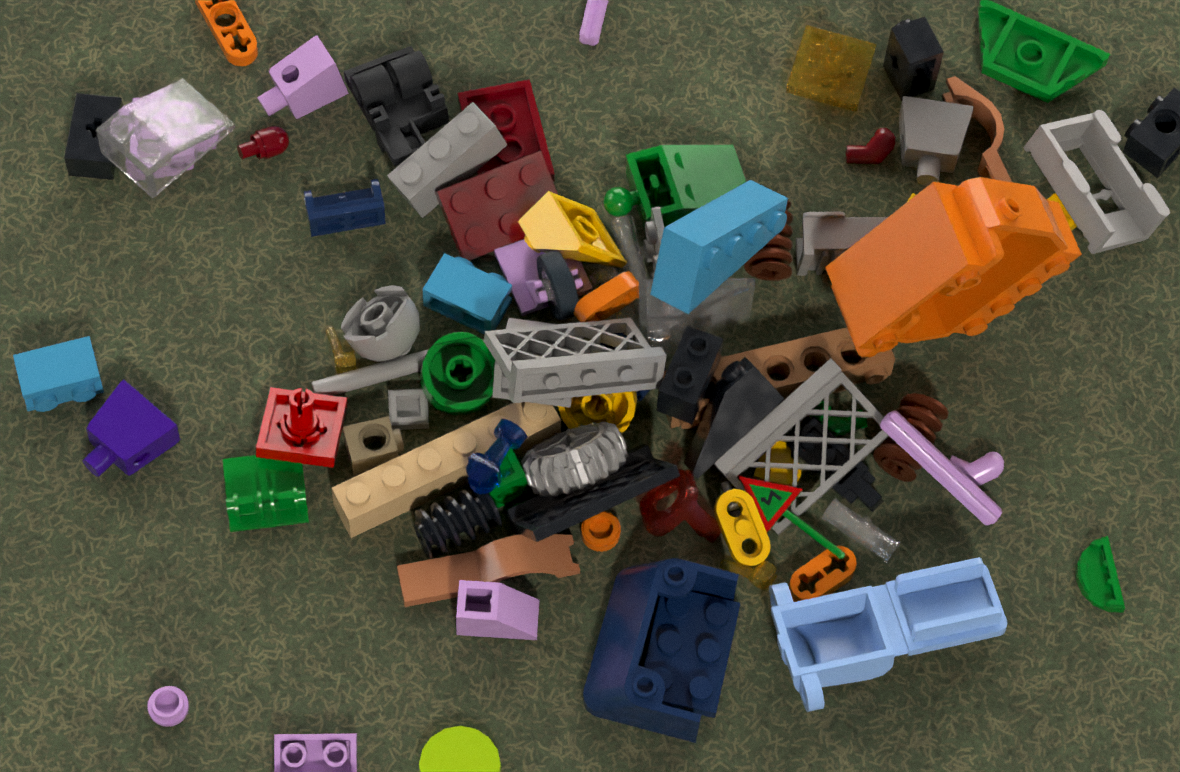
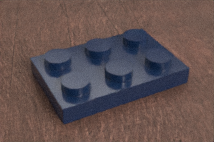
[644,592,741,718]

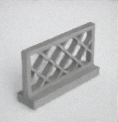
[484,318,666,403]
[714,358,889,536]

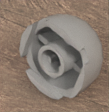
[341,285,420,362]

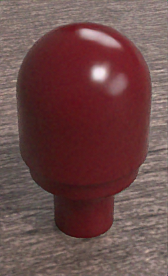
[237,126,289,159]

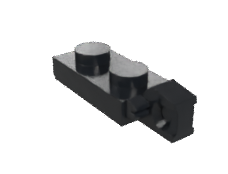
[786,417,884,512]

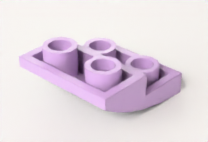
[274,733,357,772]

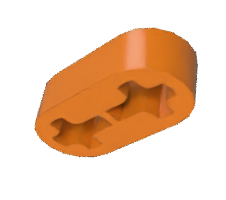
[574,271,643,322]
[789,546,857,602]

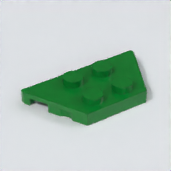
[978,0,1110,103]

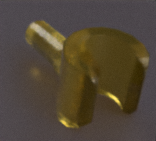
[325,327,357,374]
[719,559,777,590]

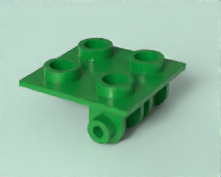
[222,455,309,532]

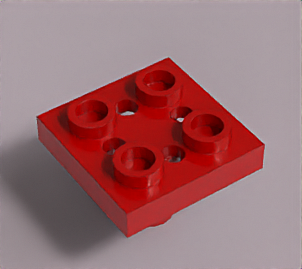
[256,387,347,468]

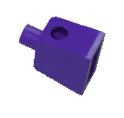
[82,379,180,477]

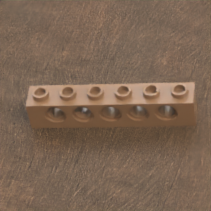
[658,327,895,429]

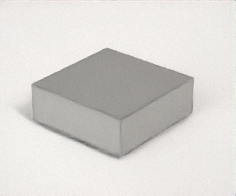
[388,389,429,430]

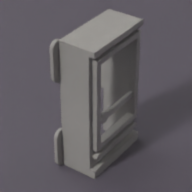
[1023,110,1170,254]
[796,212,888,276]

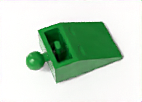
[603,145,746,234]

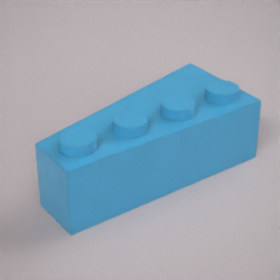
[650,180,788,314]

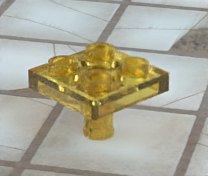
[786,25,877,112]

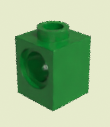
[473,443,529,509]

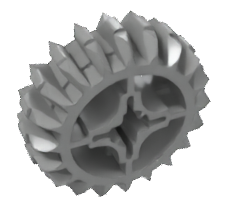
[521,421,628,497]

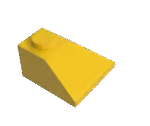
[518,191,627,268]

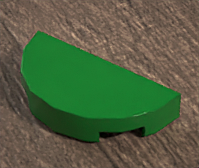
[1076,536,1125,613]

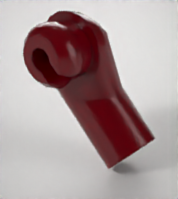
[846,128,896,164]

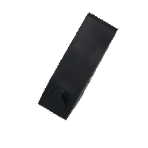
[684,357,784,479]

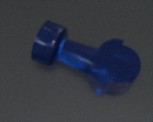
[466,419,527,494]

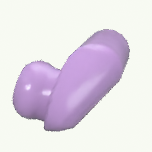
[950,452,1004,486]

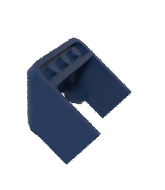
[583,558,739,743]

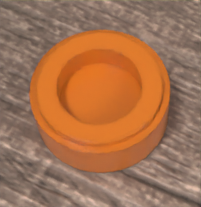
[581,511,621,552]

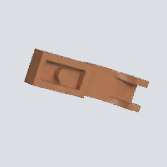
[942,76,1012,182]
[397,534,580,607]

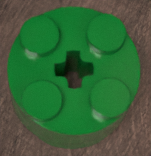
[420,332,496,415]

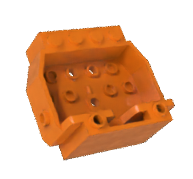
[825,177,1082,358]

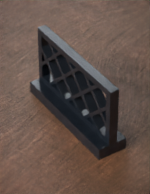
[504,444,681,542]

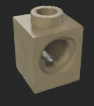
[343,416,404,477]

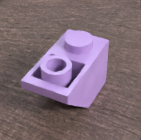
[456,580,539,640]

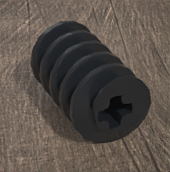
[414,483,502,559]

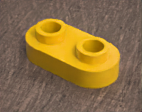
[714,489,770,566]

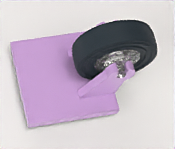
[494,240,593,321]

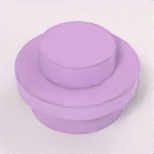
[148,686,189,727]

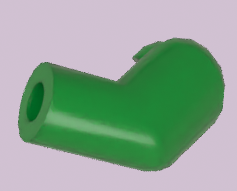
[809,401,867,437]

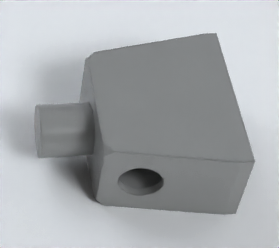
[899,96,973,186]

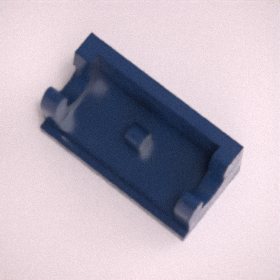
[304,179,386,237]

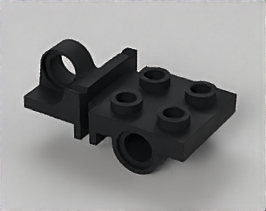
[343,46,449,166]

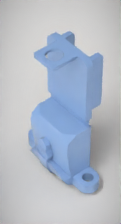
[769,557,1007,712]

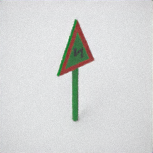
[738,476,845,559]

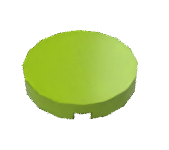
[419,726,501,772]

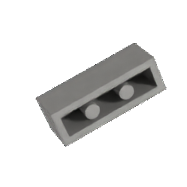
[387,102,507,218]

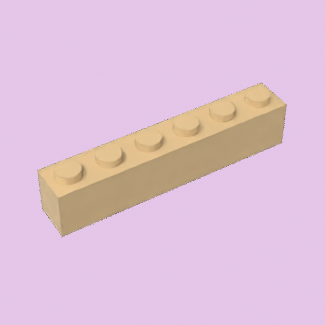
[332,402,561,538]

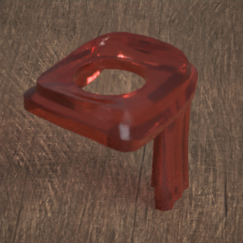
[640,469,722,543]

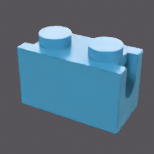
[423,253,512,334]
[13,336,104,412]

